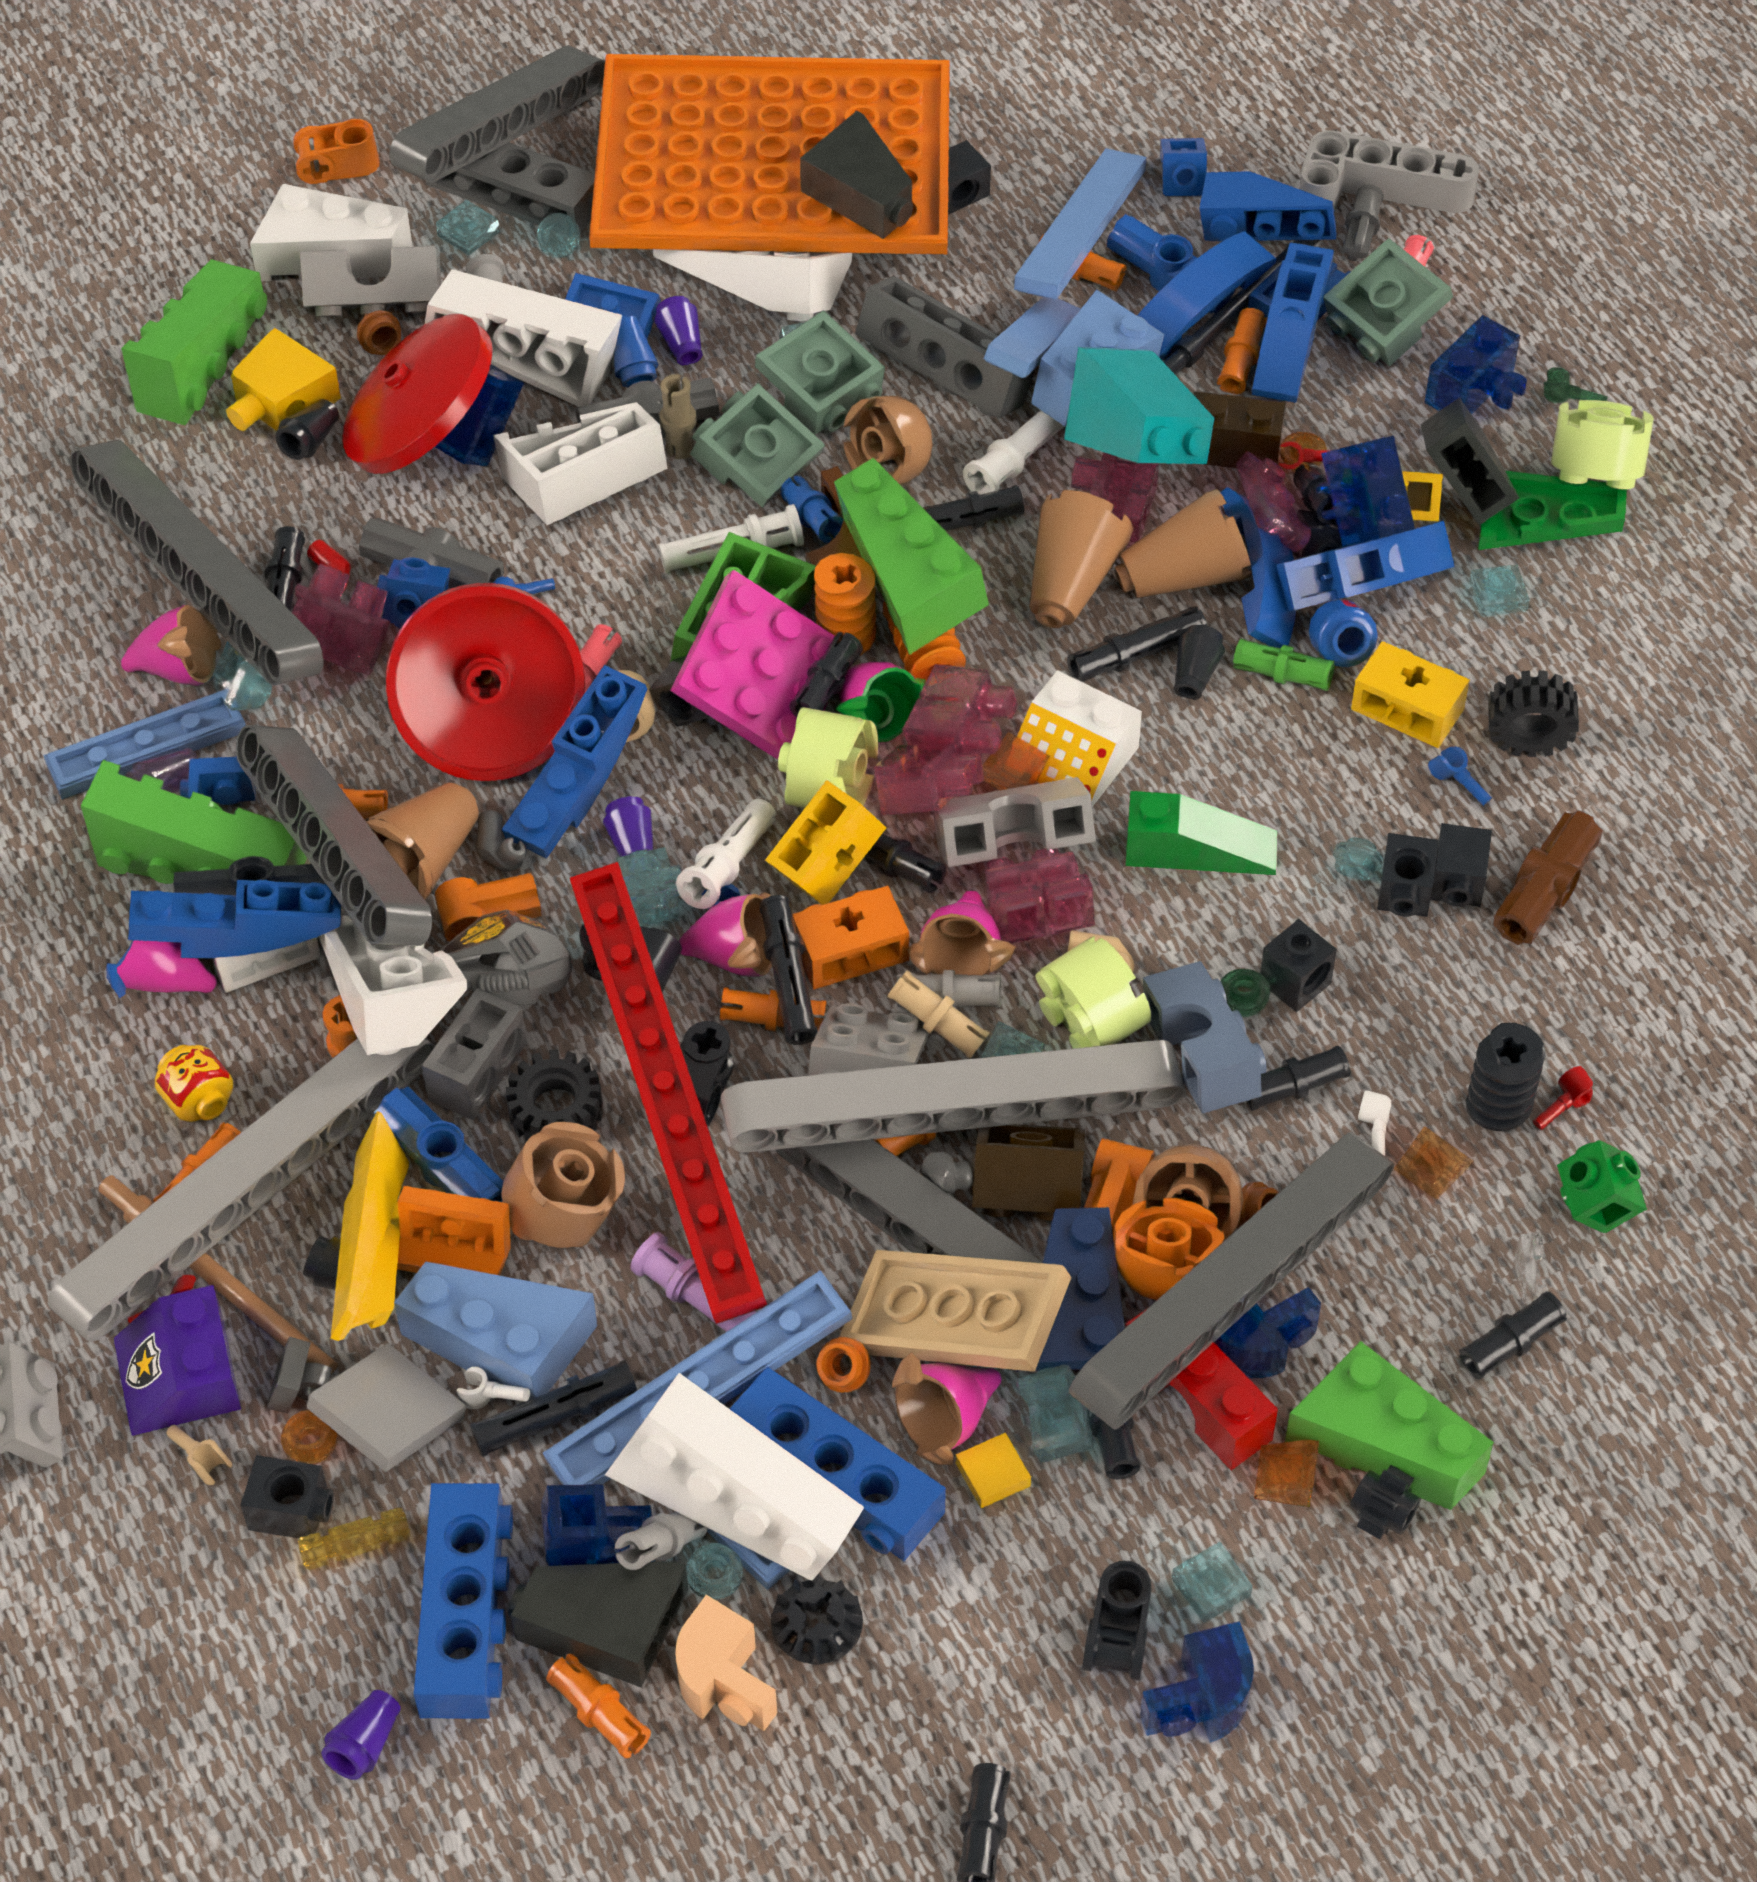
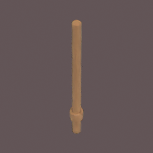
[99,1175,338,1374]

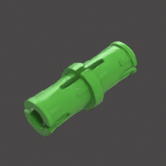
[1233,638,1335,691]

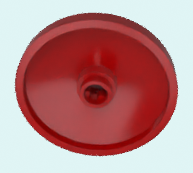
[342,314,492,474]
[386,583,585,781]

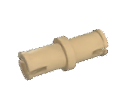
[887,970,990,1059]

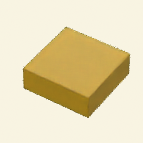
[955,1432,1031,1508]

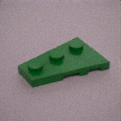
[1478,471,1627,550]

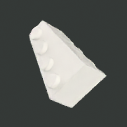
[605,1373,864,1581]

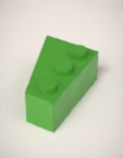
[670,532,816,663]
[1284,1341,1494,1510]

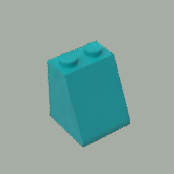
[1064,347,1214,464]

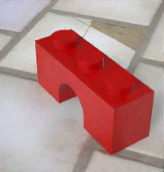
[1125,1307,1278,1471]

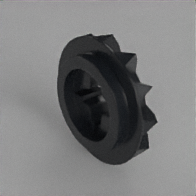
[771,1574,863,1664]

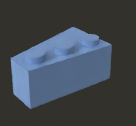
[1031,290,1164,426]
[394,1262,598,1401]

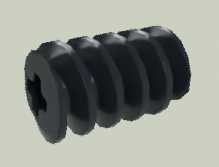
[1465,1022,1546,1131]

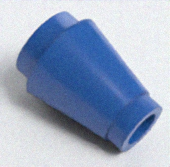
[614,316,659,388]

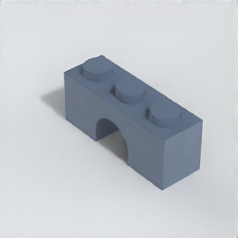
[1143,961,1267,1114]

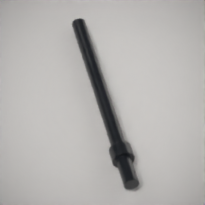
[1164,240,1320,375]

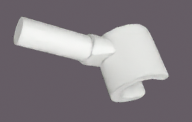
[1358,1091,1391,1156]
[457,1367,530,1409]

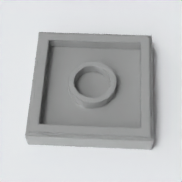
[307,1343,466,1473]

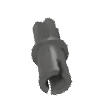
[1343,184,1384,261]

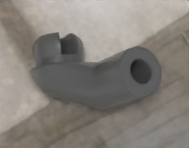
[477,810,527,872]
[919,1151,974,1193]

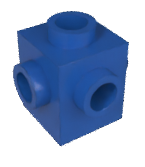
[376,557,450,629]

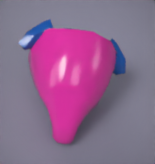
[106,940,217,998]

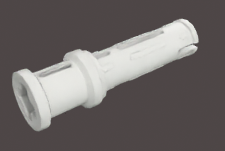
[962,410,1065,495]
[658,504,804,573]
[676,799,776,909]

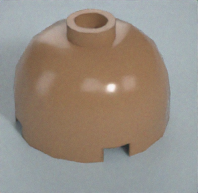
[844,396,933,486]
[1133,1144,1244,1241]

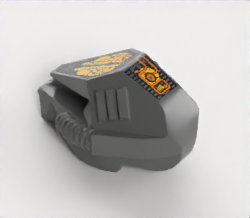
[439,909,572,1005]

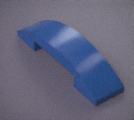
[1137,231,1276,360]
[1221,487,1296,648]

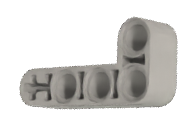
[1299,130,1479,213]

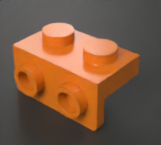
[397,1186,511,1276]

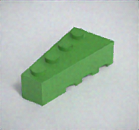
[121,259,267,425]
[834,458,989,655]
[81,760,307,884]

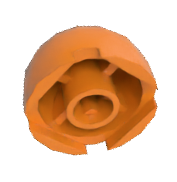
[1114,1198,1224,1300]

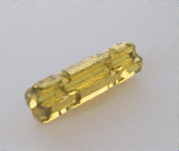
[298,1507,410,1570]

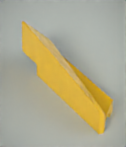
[330,1111,409,1341]

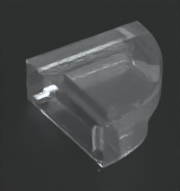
[1513,1232,1546,1307]

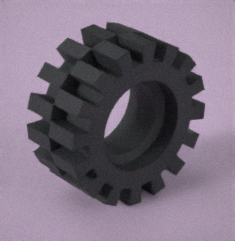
[1488,670,1579,757]
[506,1050,603,1142]

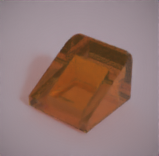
[976,732,1050,790]
[1394,1126,1474,1200]
[1254,1440,1319,1507]

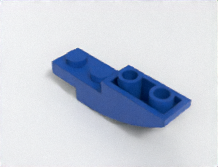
[1252,242,1334,403]
[1277,521,1455,611]
[502,665,647,859]
[128,880,341,958]

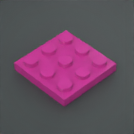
[670,570,834,760]

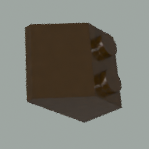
[1193,391,1287,473]
[972,1124,1085,1221]

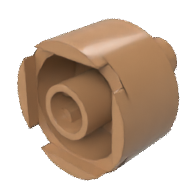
[502,1122,625,1248]

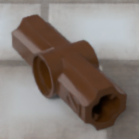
[1493,810,1603,945]

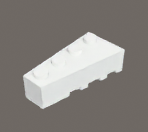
[425,269,622,407]

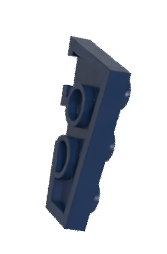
[1016,1207,1125,1372]

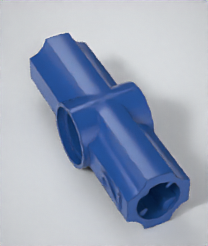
[1107,214,1235,314]
[373,1086,503,1202]

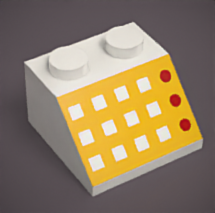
[1004,670,1142,807]

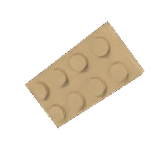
[839,1250,1072,1372]

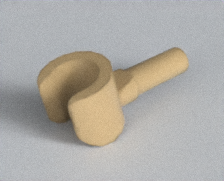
[166,1425,232,1485]

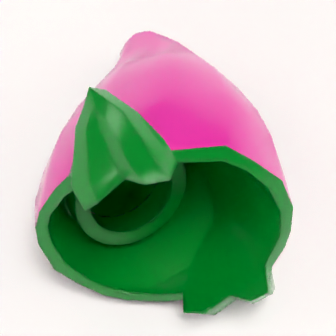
[836,662,926,742]

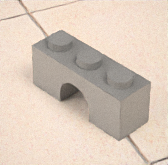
[300,246,441,317]
[932,777,1096,867]

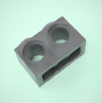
[422,988,527,1120]

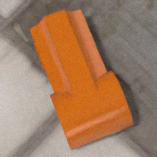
[434,873,542,942]
[1084,1138,1154,1240]

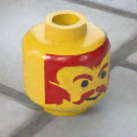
[155,1045,233,1122]

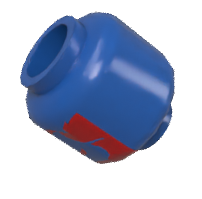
[1309,599,1378,668]

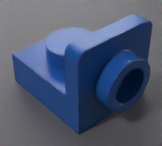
[1160,138,1207,196]
[180,756,256,805]

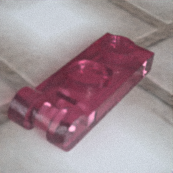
[1236,451,1311,552]

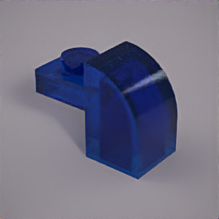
[1214,1287,1321,1378]
[540,1484,656,1566]
[1140,1621,1254,1743]

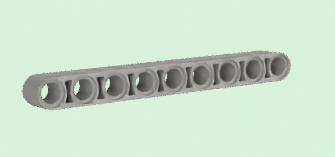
[47,1037,435,1342]
[720,1040,1186,1152]

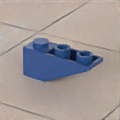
[1199,171,1337,241]

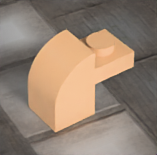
[675,1595,777,1731]

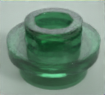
[1220,969,1270,1017]

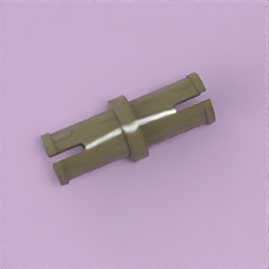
[659,374,697,459]

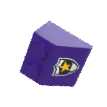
[114,1285,241,1436]

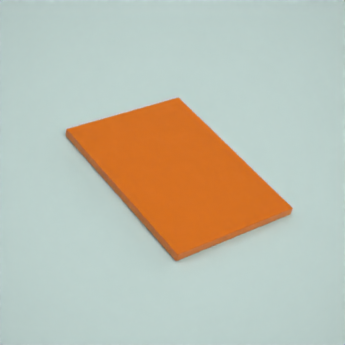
[589,54,950,255]

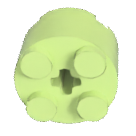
[1551,400,1654,489]
[778,707,878,808]
[1036,936,1151,1049]

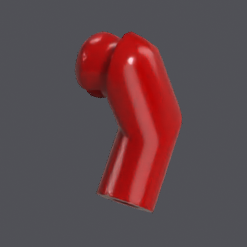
[307,539,351,598]

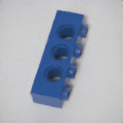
[730,1366,946,1561]
[414,1483,513,1719]

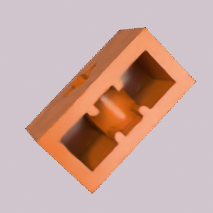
[793,886,909,990]

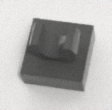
[266,1337,332,1413]

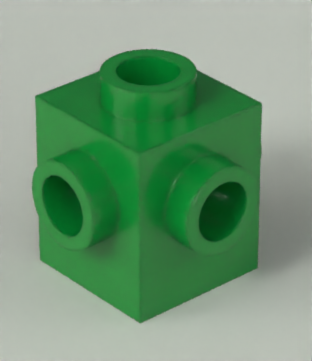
[1557,1140,1647,1233]

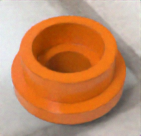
[816,1337,871,1393]

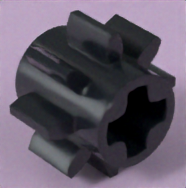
[1350,1465,1421,1540]

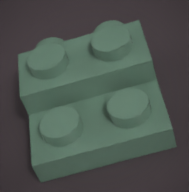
[1323,238,1453,366]
[755,310,885,435]
[690,383,825,508]

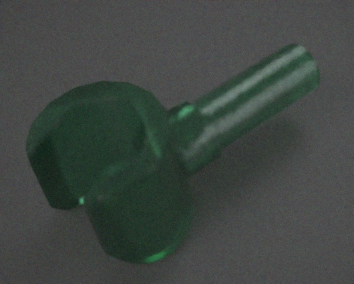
[1544,367,1608,404]

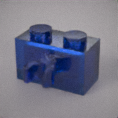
[1424,315,1527,415]
[435,364,524,466]
[1316,435,1415,546]

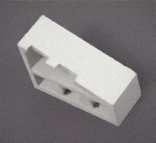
[250,184,413,281]
[493,402,668,525]

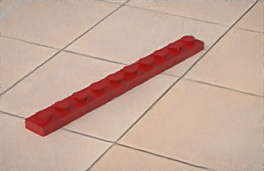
[569,862,767,1324]

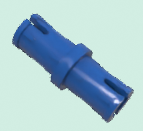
[780,475,844,544]

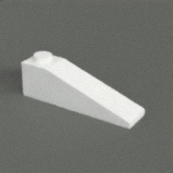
[653,249,852,321]
[319,905,467,1055]

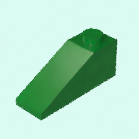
[1125,791,1277,875]

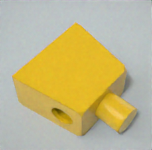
[226,328,341,431]

